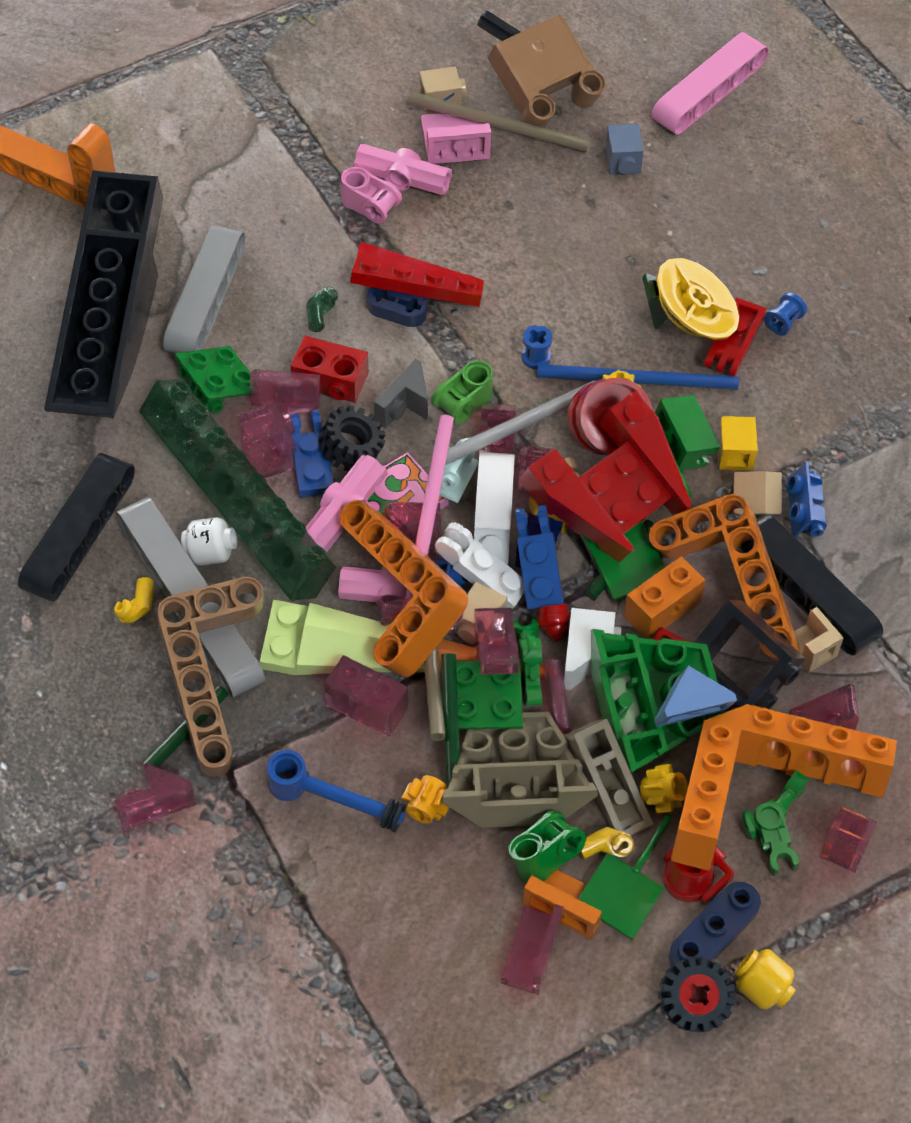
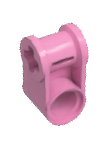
[341,167,402,224]

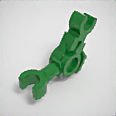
[511,618,542,706]
[741,770,810,876]

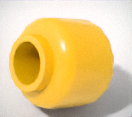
[734,949,796,1010]

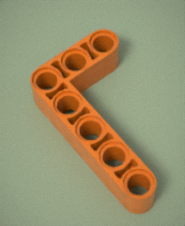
[0,123,115,208]
[649,494,800,664]
[340,500,468,677]

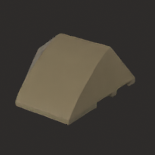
[442,711,598,828]

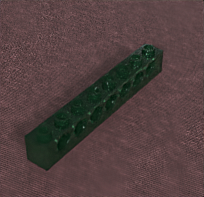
[139,379,336,601]

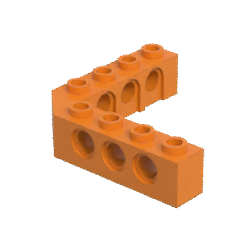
[671,704,897,871]

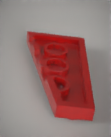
[350,242,484,307]

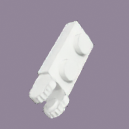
[434,522,525,612]

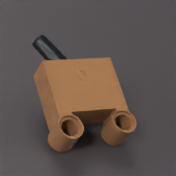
[477,10,606,128]

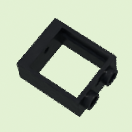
[694,600,806,709]

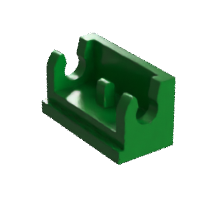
[655,395,720,472]

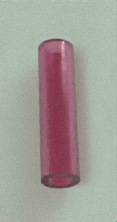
[543,659,572,734]

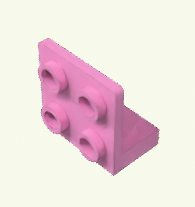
[421,113,491,164]

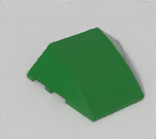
[591,629,726,773]

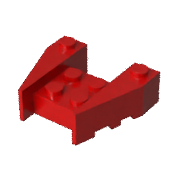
[519,390,692,563]

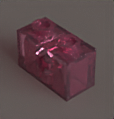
[237,402,296,483]
[324,655,408,737]

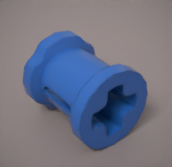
[764,292,807,336]
[521,325,552,369]

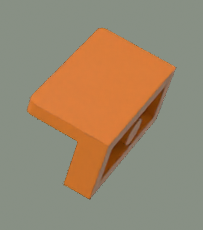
[523,870,602,940]

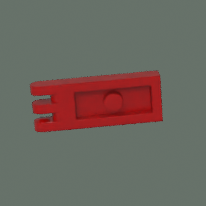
[703,297,767,376]

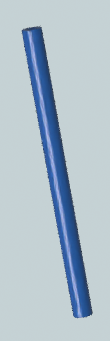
[537,364,739,390]

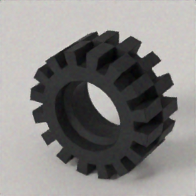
[318,405,386,472]

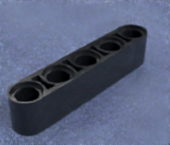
[18,453,135,602]
[740,514,883,656]

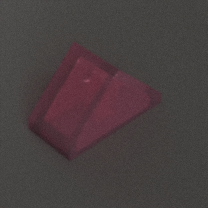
[382,502,442,563]
[789,683,859,730]
[820,807,877,873]

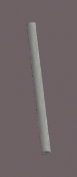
[445,380,595,465]

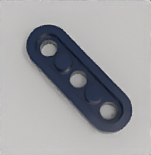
[668,882,761,966]

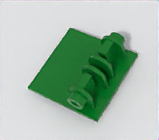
[174,346,264,414]
[456,660,523,729]

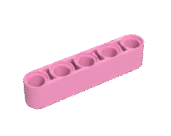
[651,32,769,135]

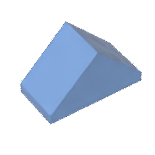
[654,666,737,727]

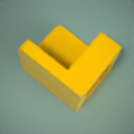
[718,416,758,471]

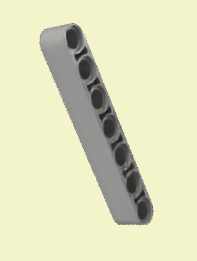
[116,496,266,698]

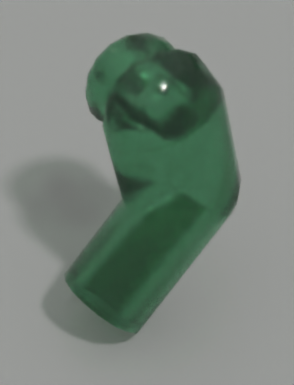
[306,286,338,332]

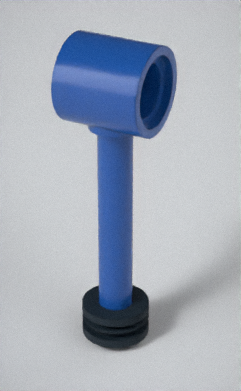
[267,750,406,833]

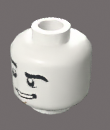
[181,517,237,565]

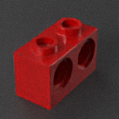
[290,335,369,403]

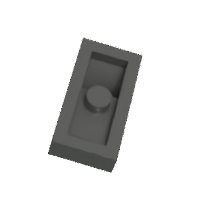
[374,359,428,429]

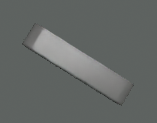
[163,225,246,353]

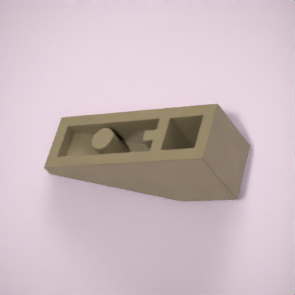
[563,719,654,836]

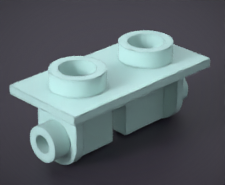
[440,438,479,503]

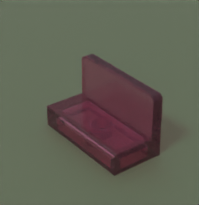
[501,904,564,995]

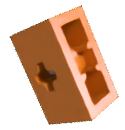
[624,556,706,639]

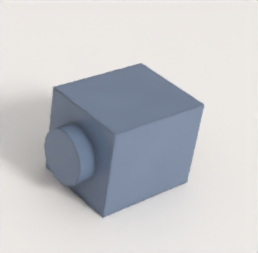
[605,124,644,175]

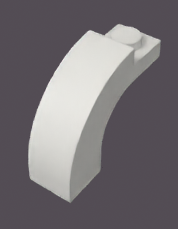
[474,452,515,564]

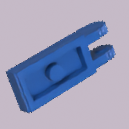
[290,410,333,498]
[516,505,564,610]

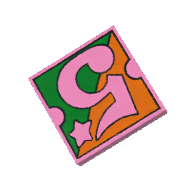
[367,452,449,533]

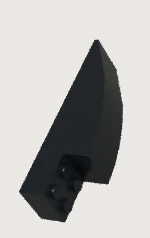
[44,170,163,418]

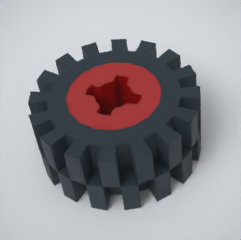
[658,957,736,1032]

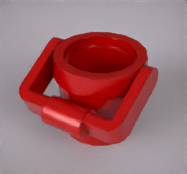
[663,845,735,904]

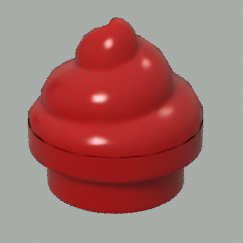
[536,604,571,642]

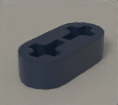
[367,287,427,327]

